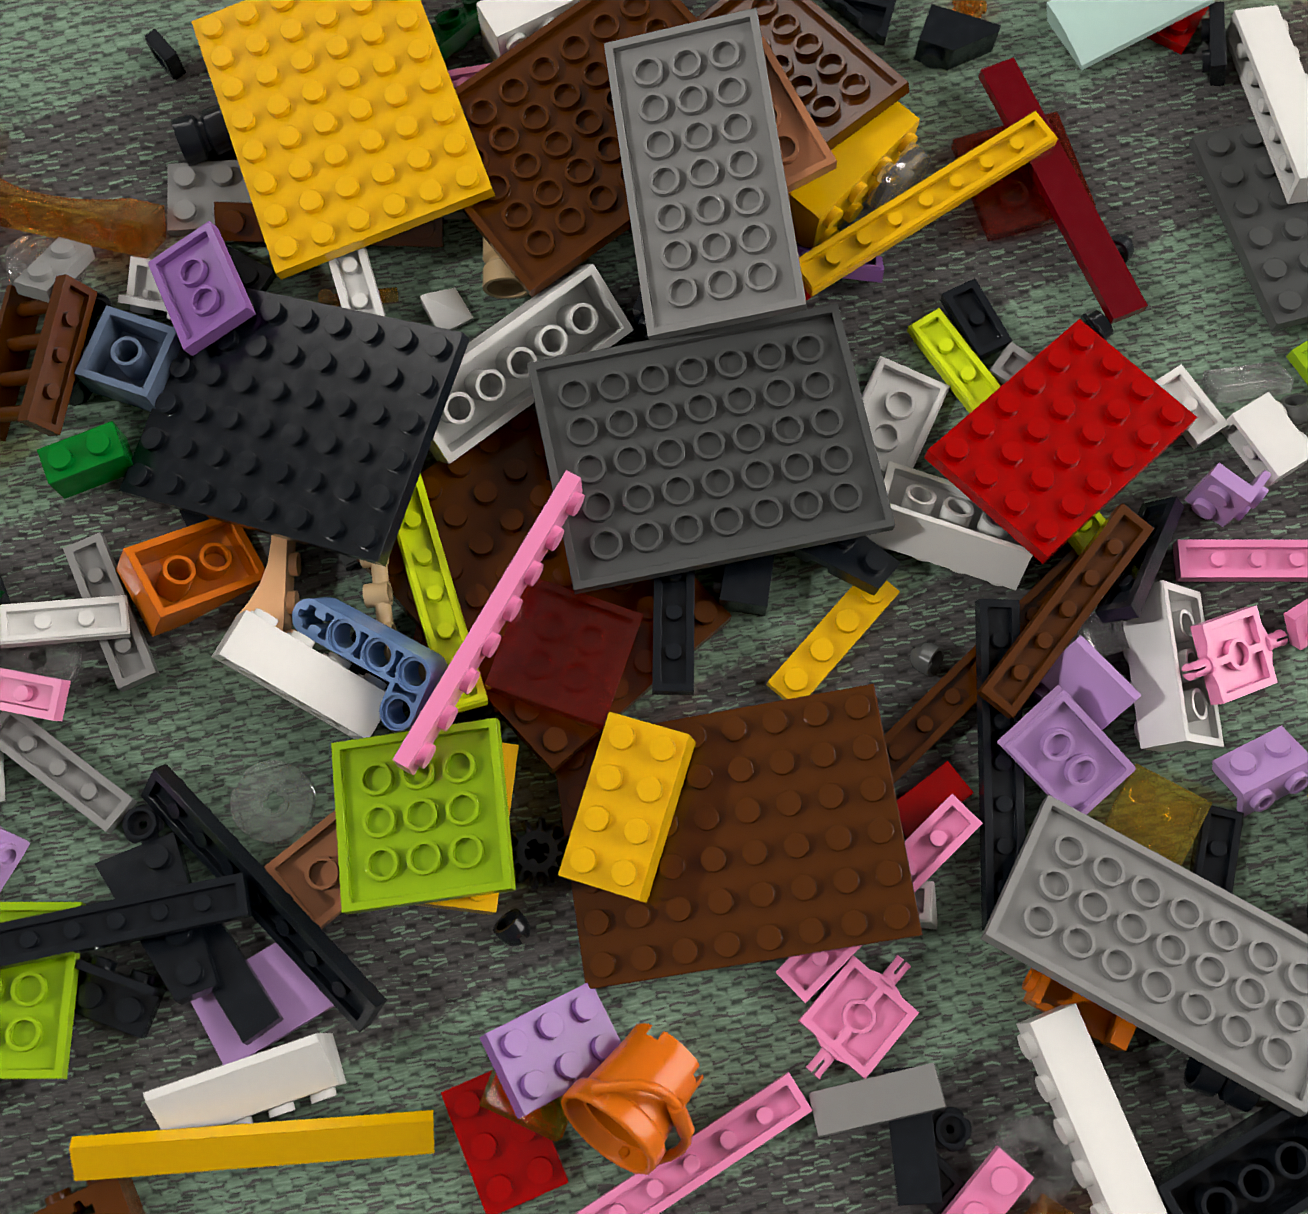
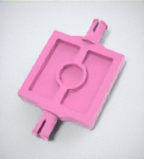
[1181,605,1288,705]
[798,955,919,1080]

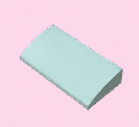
[1047,0,1215,70]

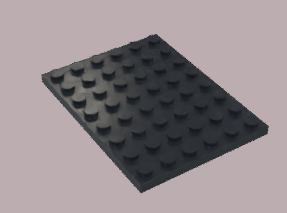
[119,288,470,567]

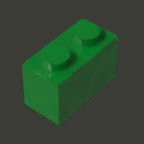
[37,421,133,499]

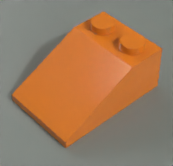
[116,519,265,637]

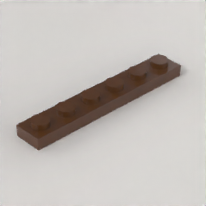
[214,201,444,247]
[976,503,1155,719]

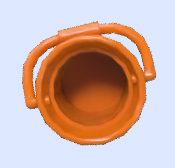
[561,1023,704,1175]

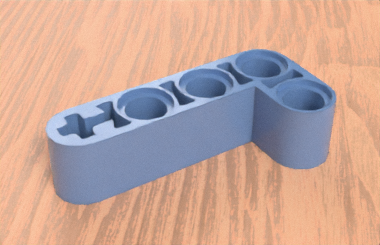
[292,597,448,731]

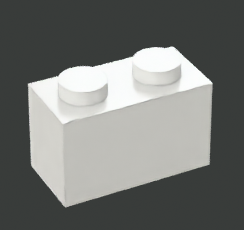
[1221,392,1308,488]

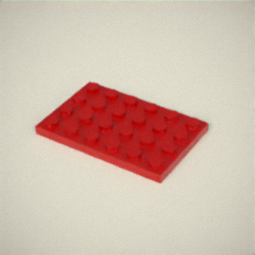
[924,319,1198,564]

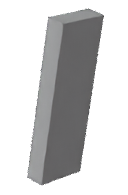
[809,1063,947,1138]

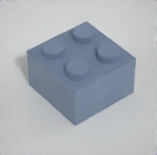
[74,305,182,412]

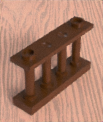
[0,274,98,442]

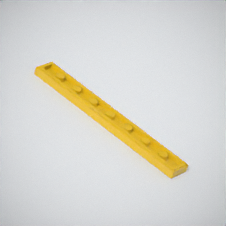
[799,111,1058,297]
[69,1110,435,1181]

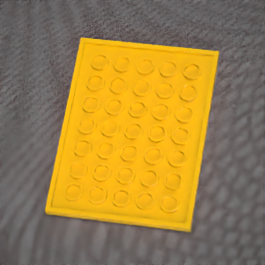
[191,0,495,280]

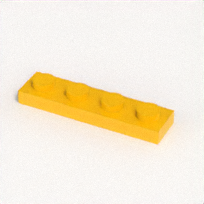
[766,581,900,700]

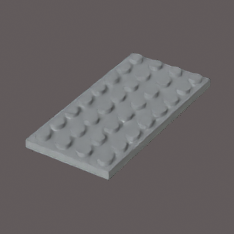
[604,8,808,340]
[980,795,1308,1117]

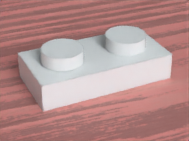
[1155,364,1229,449]

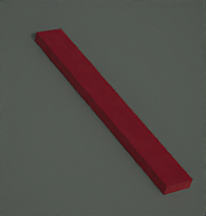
[978,57,1148,324]

